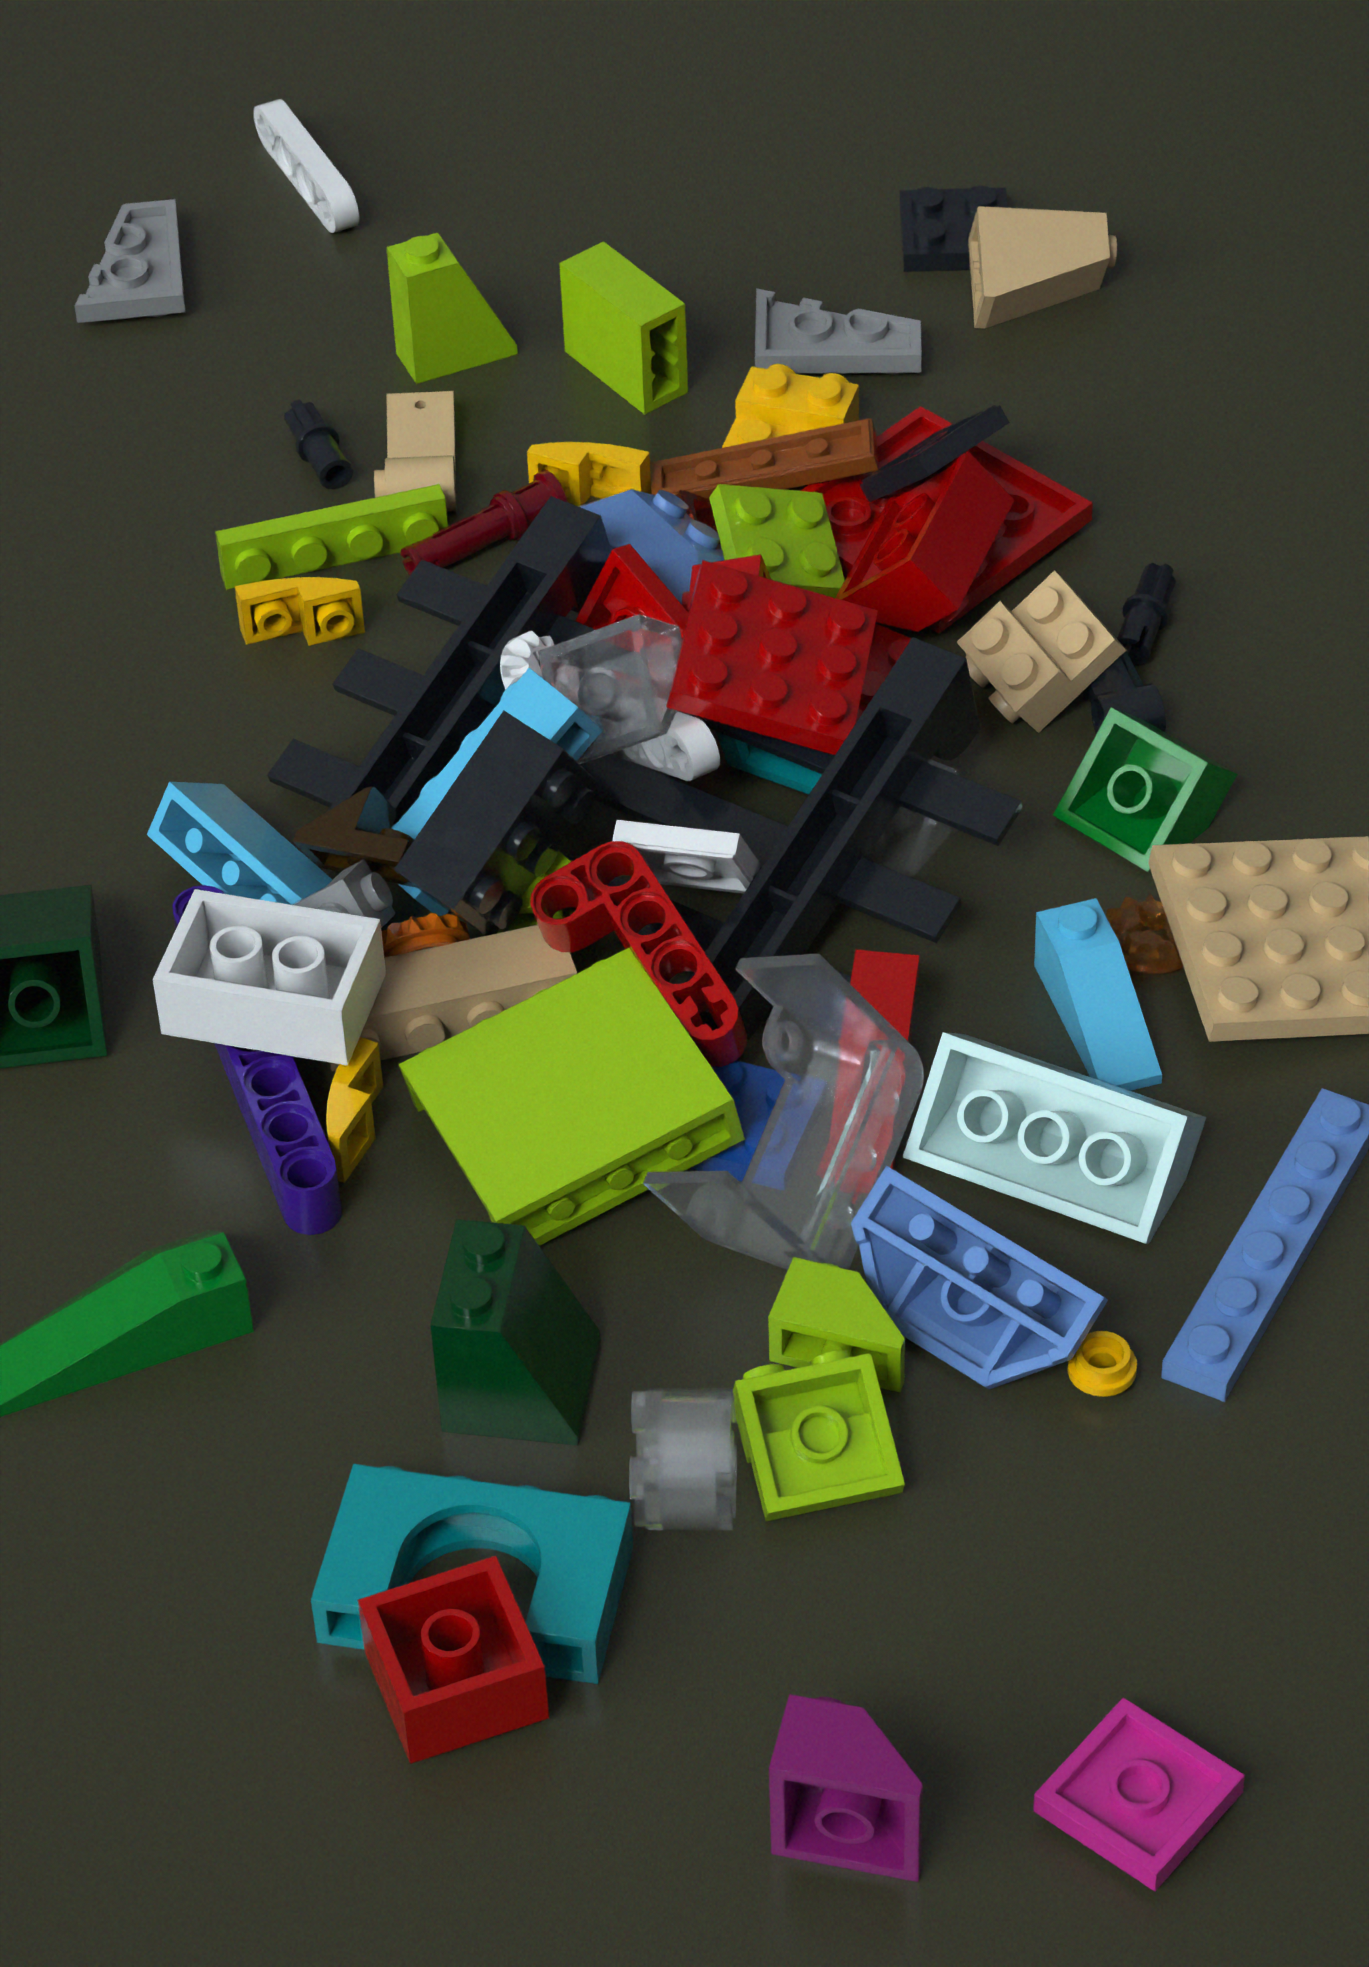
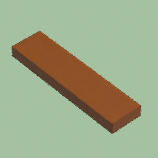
[651,418,878,508]

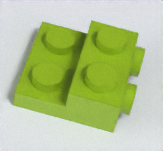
[731,1350,905,1521]

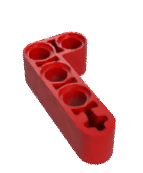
[530,841,747,1067]

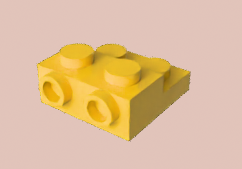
[722,364,859,448]

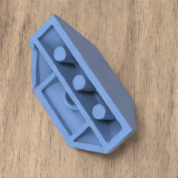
[578,489,724,604]
[851,1166,1108,1390]

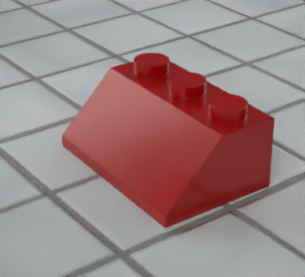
[835,451,1015,632]

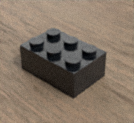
[394,710,600,936]

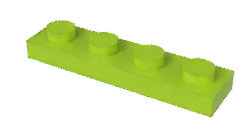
[215,484,448,590]

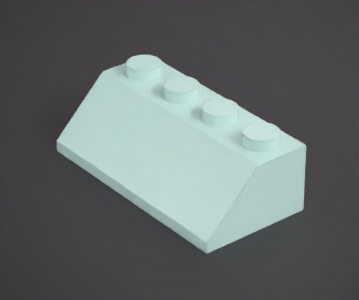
[903,1032,1206,1244]

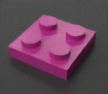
[1033,1697,1245,1891]

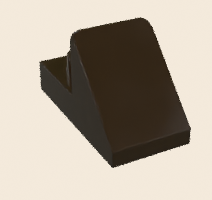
[293,787,417,888]

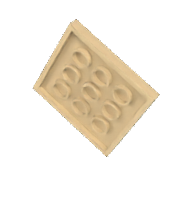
[1148,836,1369,1042]

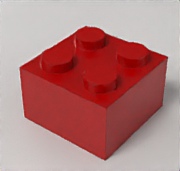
[358,1556,549,1764]

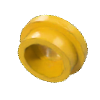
[1067,1331,1137,1397]

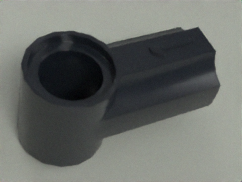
[1085,646,1166,734]

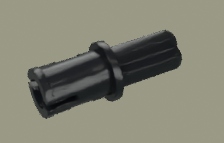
[284,399,354,489]
[1116,563,1176,666]

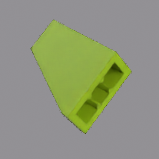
[386,232,518,384]

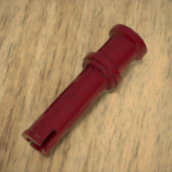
[400,470,568,575]

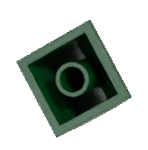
[0,884,107,1068]
[430,1219,600,1446]

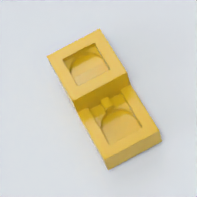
[527,442,651,506]
[326,1037,383,1183]

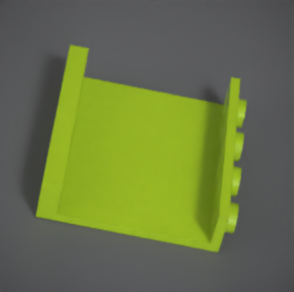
[399,947,745,1246]

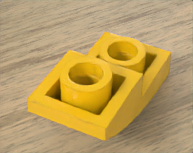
[235,577,365,646]

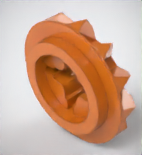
[381,913,470,958]

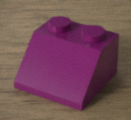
[769,1694,923,1882]

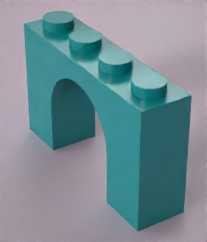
[311,1464,633,1684]

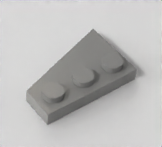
[75,199,185,323]
[755,288,921,375]

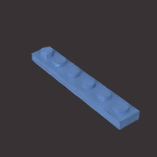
[1161,1088,1369,1402]

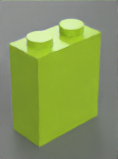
[559,241,688,415]

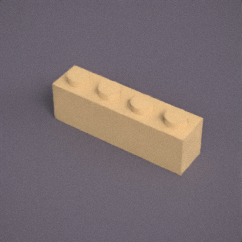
[329,925,577,1071]

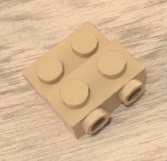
[957,570,1126,733]

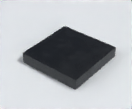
[860,405,1010,502]

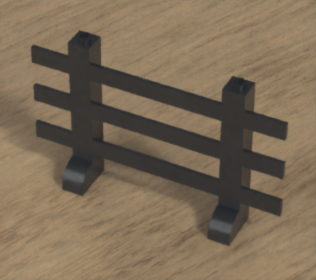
[267,496,1023,1040]

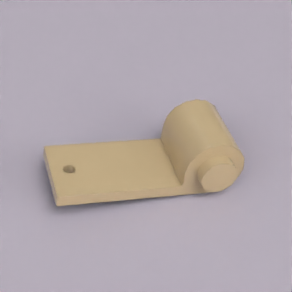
[374,391,457,513]

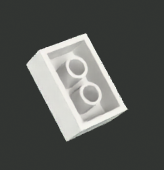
[153,889,386,1066]

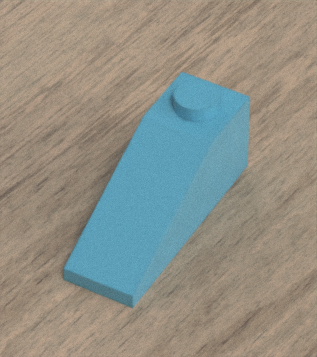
[1034,898,1162,1091]

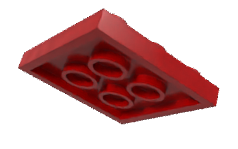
[666,560,878,755]

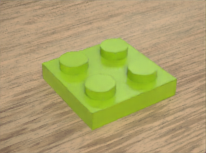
[709,484,845,598]

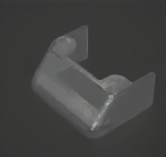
[643,954,924,1270]

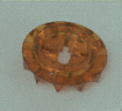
[1106,893,1183,974]

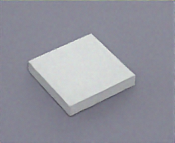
[612,820,762,894]

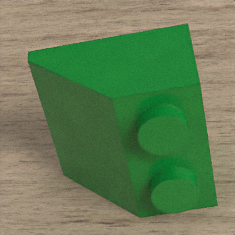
[1053,707,1238,873]

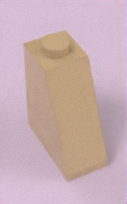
[968,206,1117,329]

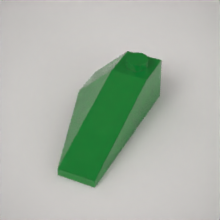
[0,1230,254,1417]

